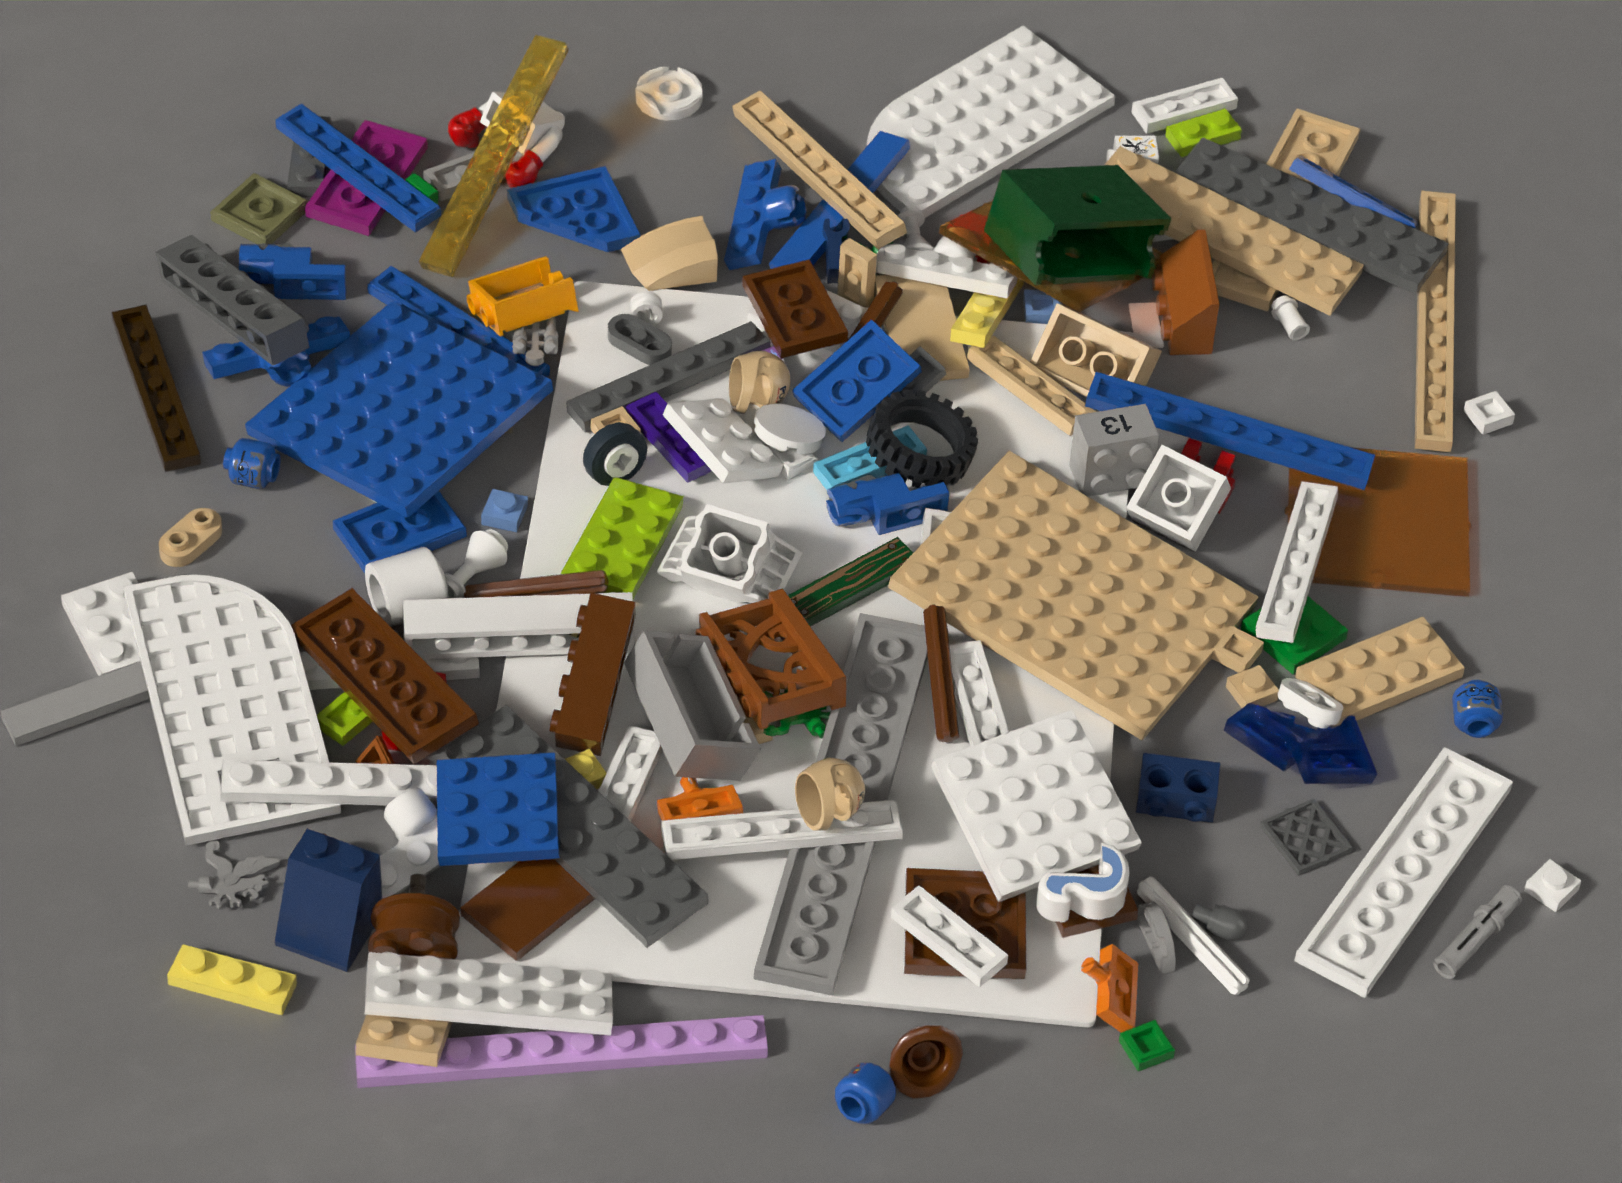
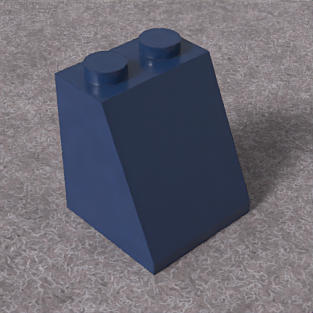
[275,828,382,972]

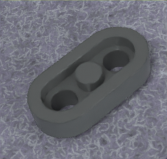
[608,314,672,365]

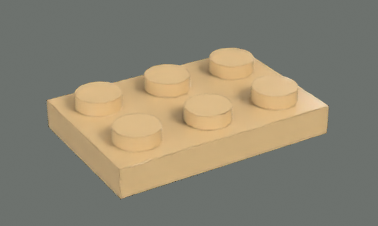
[356,1014,452,1067]

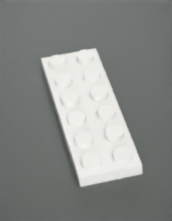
[364,952,613,1036]

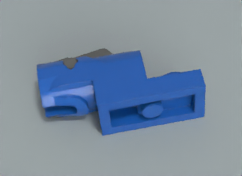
[239,243,347,300]
[826,473,949,535]

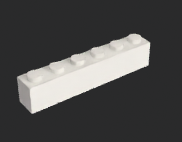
[403,592,635,659]

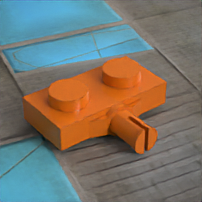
[657,777,744,821]
[1081,944,1138,1033]

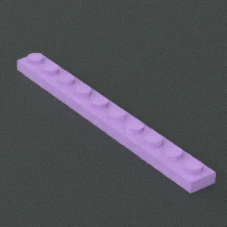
[355,1015,768,1088]

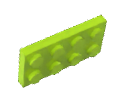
[561,477,683,599]

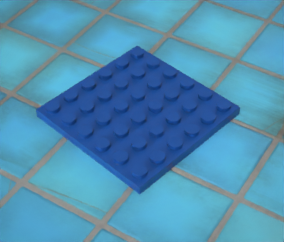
[245,301,553,518]

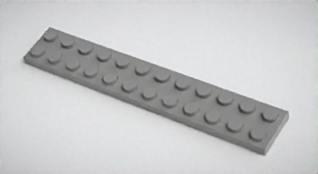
[754,613,928,996]

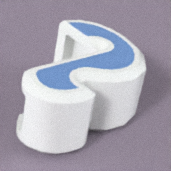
[1036,843,1130,922]

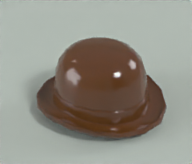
[889,1025,963,1099]

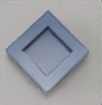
[1023,290,1060,324]
[481,489,528,533]

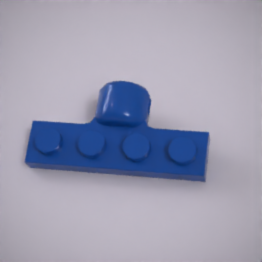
[724,159,806,270]
[202,316,350,387]

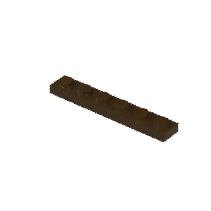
[111,305,201,472]

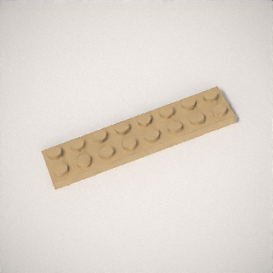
[1212,108,1360,312]
[1105,146,1364,316]

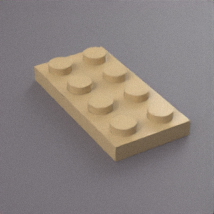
[1295,617,1465,729]

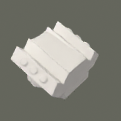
[656,504,803,603]

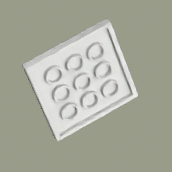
[931,709,1142,902]

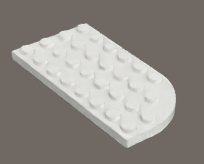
[123,574,341,846]

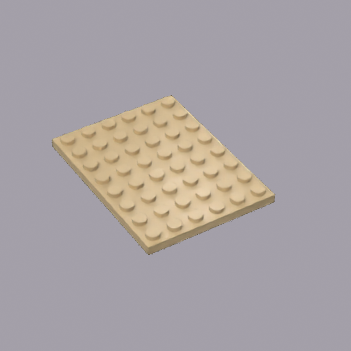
[888,451,1259,741]

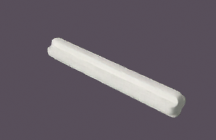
[1137,876,1250,995]

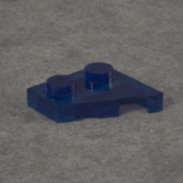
[1224,703,1330,772]
[1293,716,1378,784]

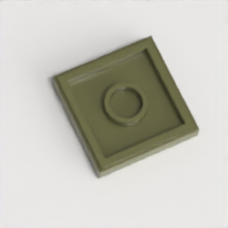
[210,173,309,245]

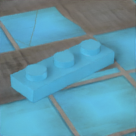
[813,425,927,490]

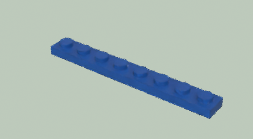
[1085,372,1375,490]

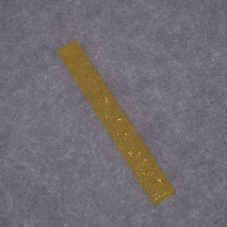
[418,35,569,277]

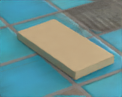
[875,274,970,381]

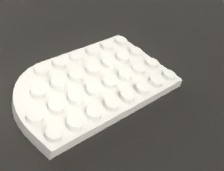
[867,25,1115,218]

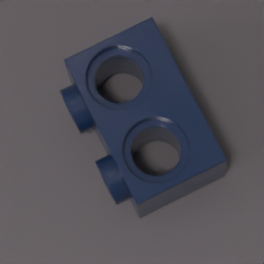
[1136,753,1220,823]

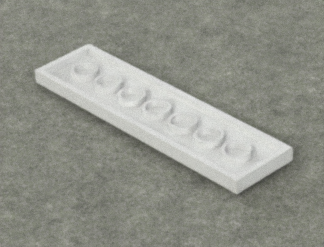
[1295,747,1513,998]

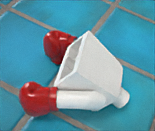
[448,91,565,188]

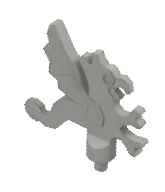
[188,840,280,909]

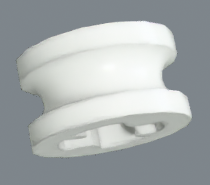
[630,292,663,326]

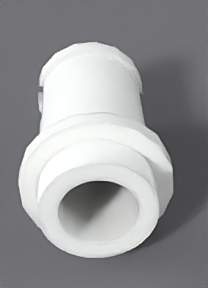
[1271,295,1310,341]

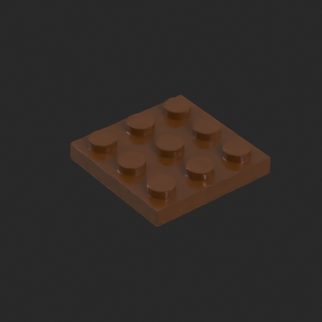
[904,868,1026,979]

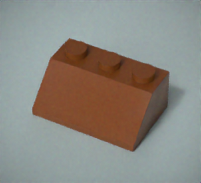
[1152,229,1219,355]

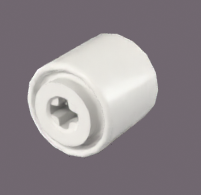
[365,547,448,627]

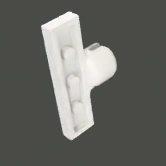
[876,232,1018,298]
[380,787,440,899]

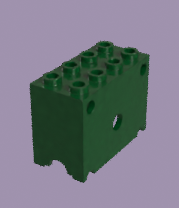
[984,165,1172,286]

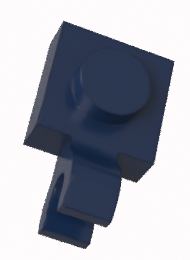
[823,219,850,284]

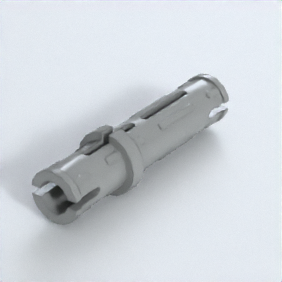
[1433,885,1522,979]

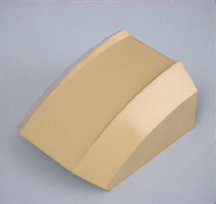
[621,216,718,291]

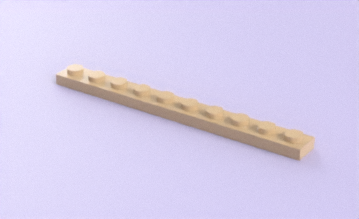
[1414,190,1456,452]

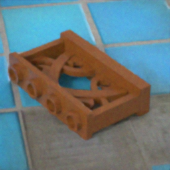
[695,589,846,730]

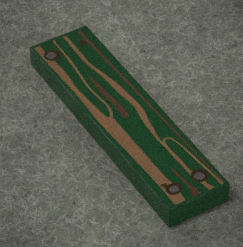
[788,537,913,627]

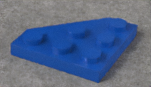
[507,166,640,252]

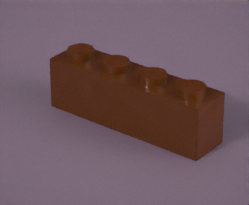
[549,592,636,756]

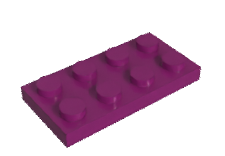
[305,120,428,236]

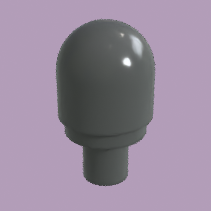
[1192,904,1247,941]

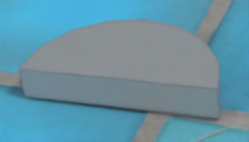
[1137,902,1176,974]

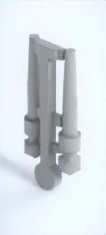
[512,316,558,366]

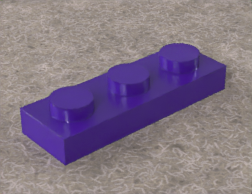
[626,392,712,483]

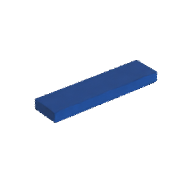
[1289,156,1419,229]

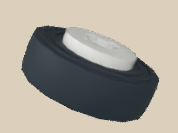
[583,422,648,486]

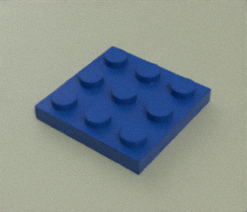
[437,753,559,866]

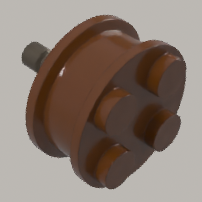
[368,874,460,960]

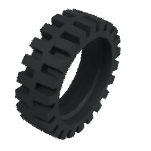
[866,390,978,488]

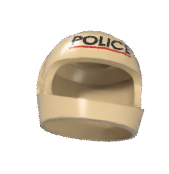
[729,351,790,414]
[795,757,865,831]

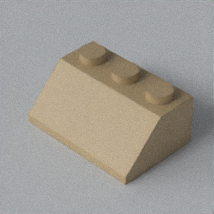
[1030,303,1162,397]

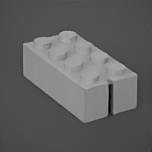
[624,631,761,781]

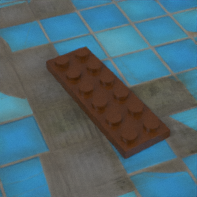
[291,588,479,764]

